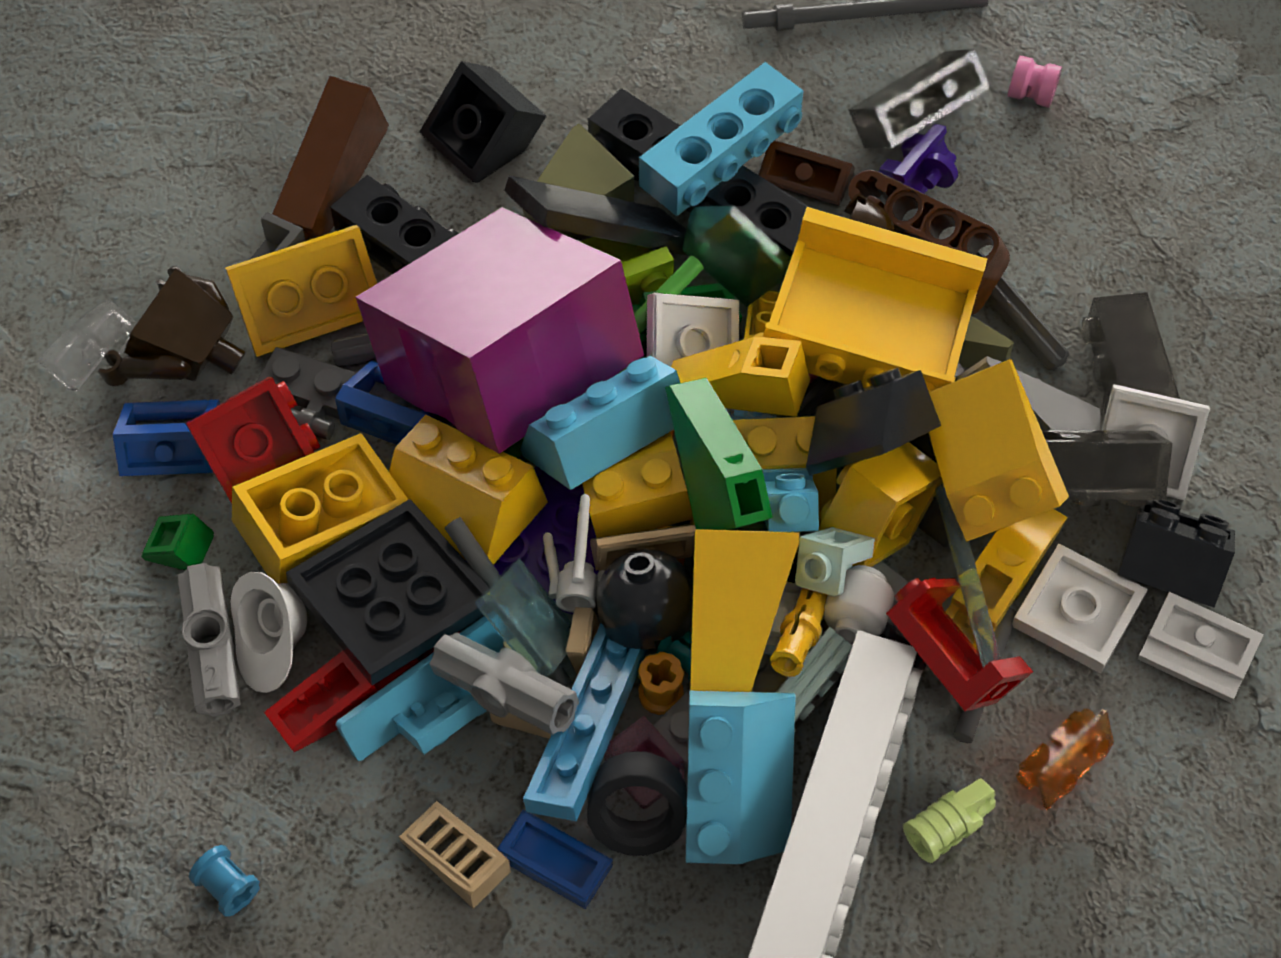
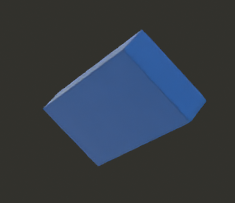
[497,809,613,909]

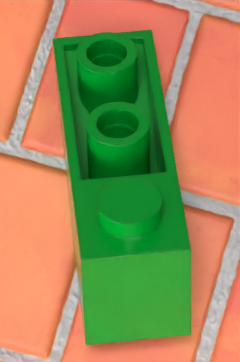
[665,378,773,530]

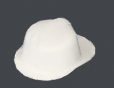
[230,572,308,693]

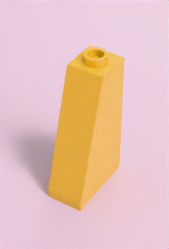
[690,529,799,692]

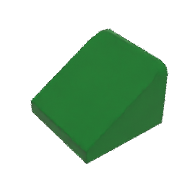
[141,513,214,570]

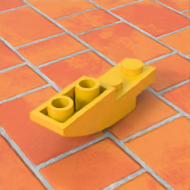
[945,509,1068,654]

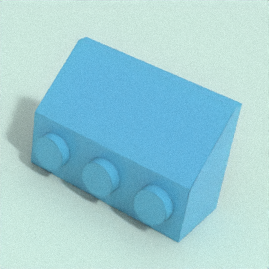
[520,355,680,490]
[686,690,795,864]

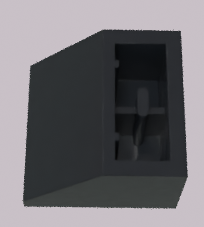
[1118,498,1235,608]

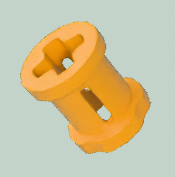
[638,652,684,715]

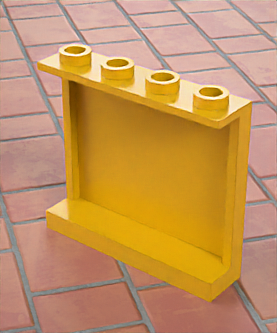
[763,207,987,392]

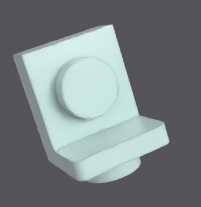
[795,527,875,597]

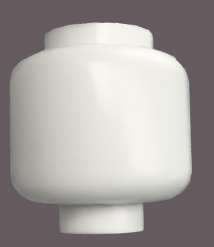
[823,565,895,643]

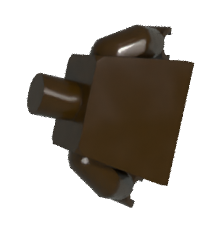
[98,266,246,386]

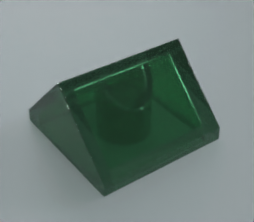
[682,206,791,307]

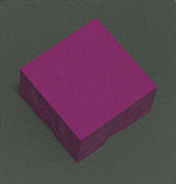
[355,207,644,454]

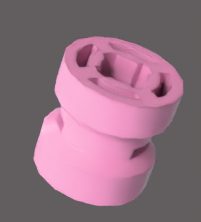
[1008,55,1062,108]

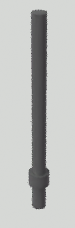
[742,0,988,30]

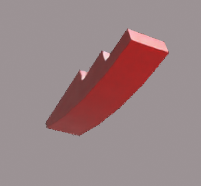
[264,631,461,753]

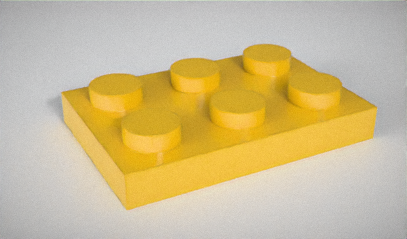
[225,225,377,357]

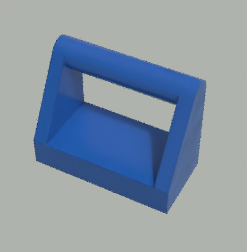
[335,361,445,445]
[112,399,220,476]

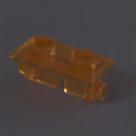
[1016,708,1114,810]

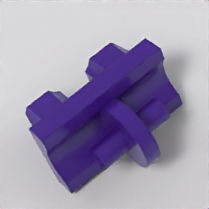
[879,124,958,194]

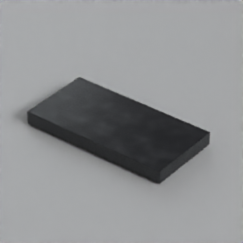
[504,176,702,256]

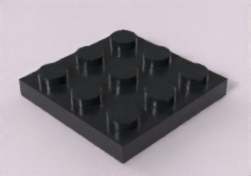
[286,499,497,686]

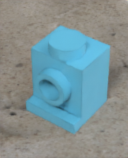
[763,468,819,532]

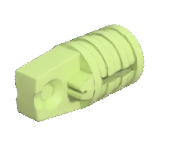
[903,778,996,863]

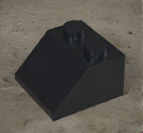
[419,61,547,183]
[806,368,941,476]

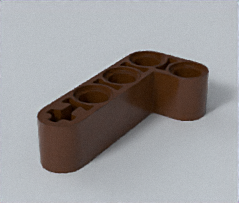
[848,170,1010,316]

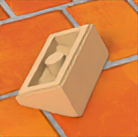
[590,525,696,571]

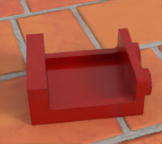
[886,577,1033,711]

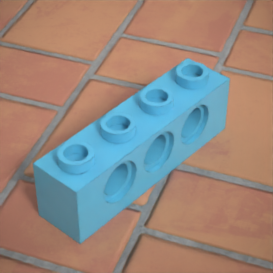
[639,62,803,216]

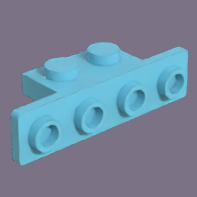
[336,608,516,761]

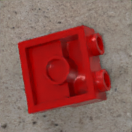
[185,377,321,504]

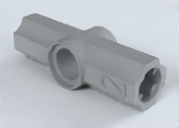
[178,563,241,717]
[430,632,579,735]

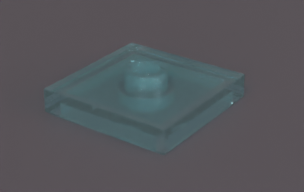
[475,558,572,677]

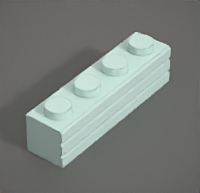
[775,627,853,733]

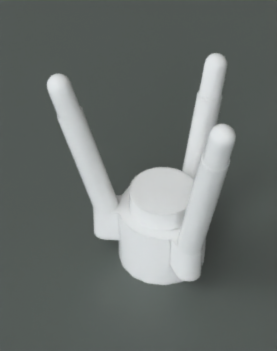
[543,494,605,613]

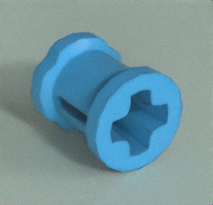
[188,845,260,917]

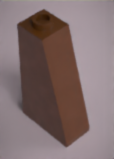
[272,76,389,241]

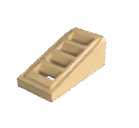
[399,801,511,909]

